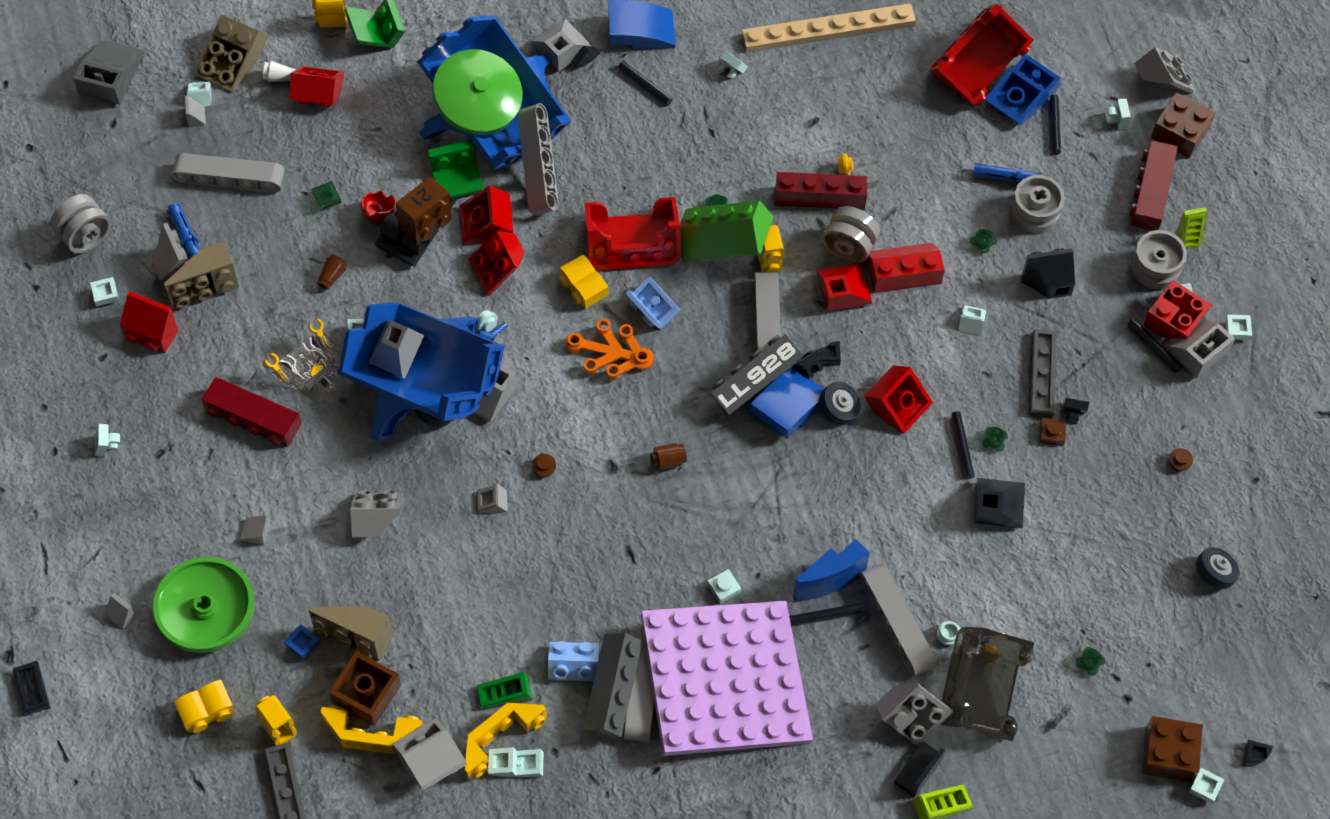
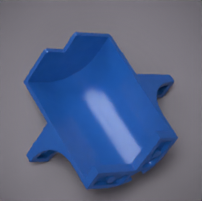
[417,15,572,169]
[338,302,505,441]

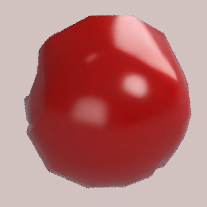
[359,191,396,223]

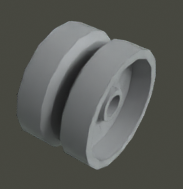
[1010,175,1065,234]
[50,194,112,253]
[821,206,881,263]
[1130,230,1187,290]

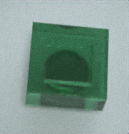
[311,181,341,211]

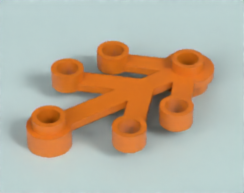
[565,319,654,380]

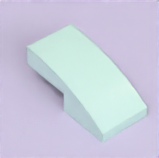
[488,747,544,777]

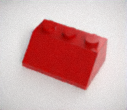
[866,243,945,293]

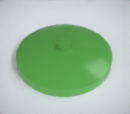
[432,49,523,135]
[153,557,255,653]

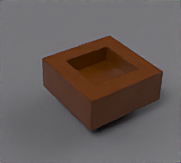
[1040,418,1066,446]

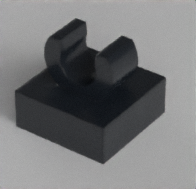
[793,349,823,378]
[1062,398,1089,424]

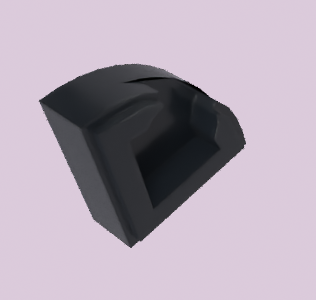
[572,46,600,68]
[818,341,841,365]
[1242,739,1273,766]

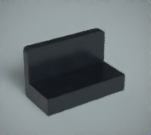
[894,741,946,798]

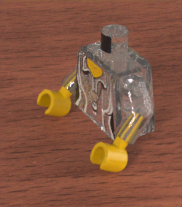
[262,319,335,393]

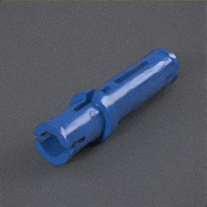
[973,163,1042,186]
[166,203,200,260]

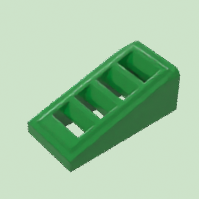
[476,672,533,710]

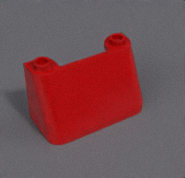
[929,3,1034,105]
[584,197,681,270]

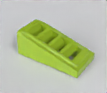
[1175,208,1207,249]
[913,784,973,819]

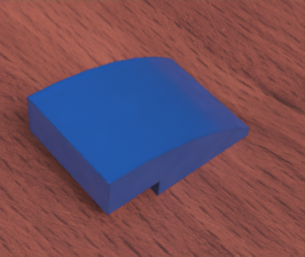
[608,0,676,50]
[984,54,1061,125]
[750,367,824,439]
[793,539,870,602]

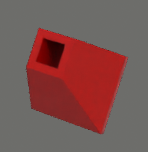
[469,231,525,296]
[816,263,872,312]
[1143,280,1212,339]

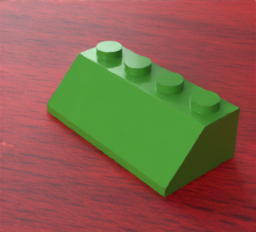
[680,200,774,262]

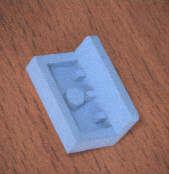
[626,276,680,329]
[548,641,599,681]

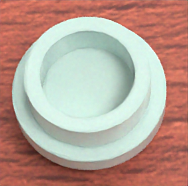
[476,310,498,332]
[937,621,962,646]

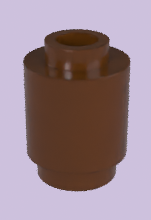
[650,443,687,471]

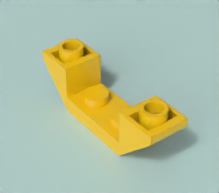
[465,703,547,781]
[321,705,423,754]

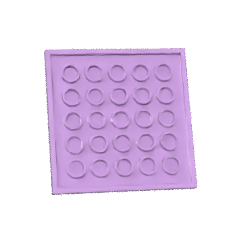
[641,601,813,756]

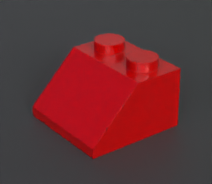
[289,66,345,107]
[459,185,514,245]
[120,291,179,353]
[864,365,933,434]

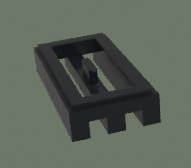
[13,661,51,716]

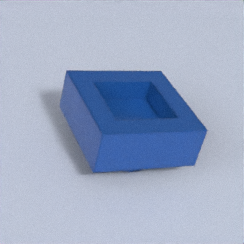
[284,624,320,660]

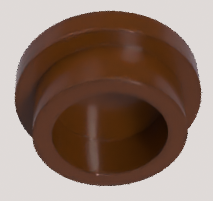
[1169,448,1193,472]
[532,454,556,477]

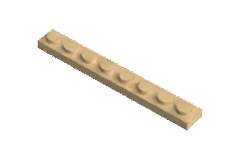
[742,3,916,52]

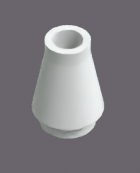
[263,61,296,83]

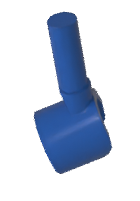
[479,322,508,341]

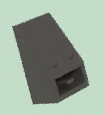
[73,40,145,104]

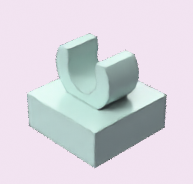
[719,50,748,79]
[1105,99,1131,130]
[94,424,120,457]

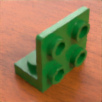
[344,0,405,48]
[428,140,484,198]

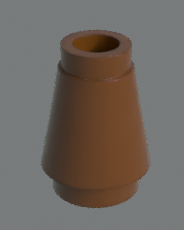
[317,254,347,290]

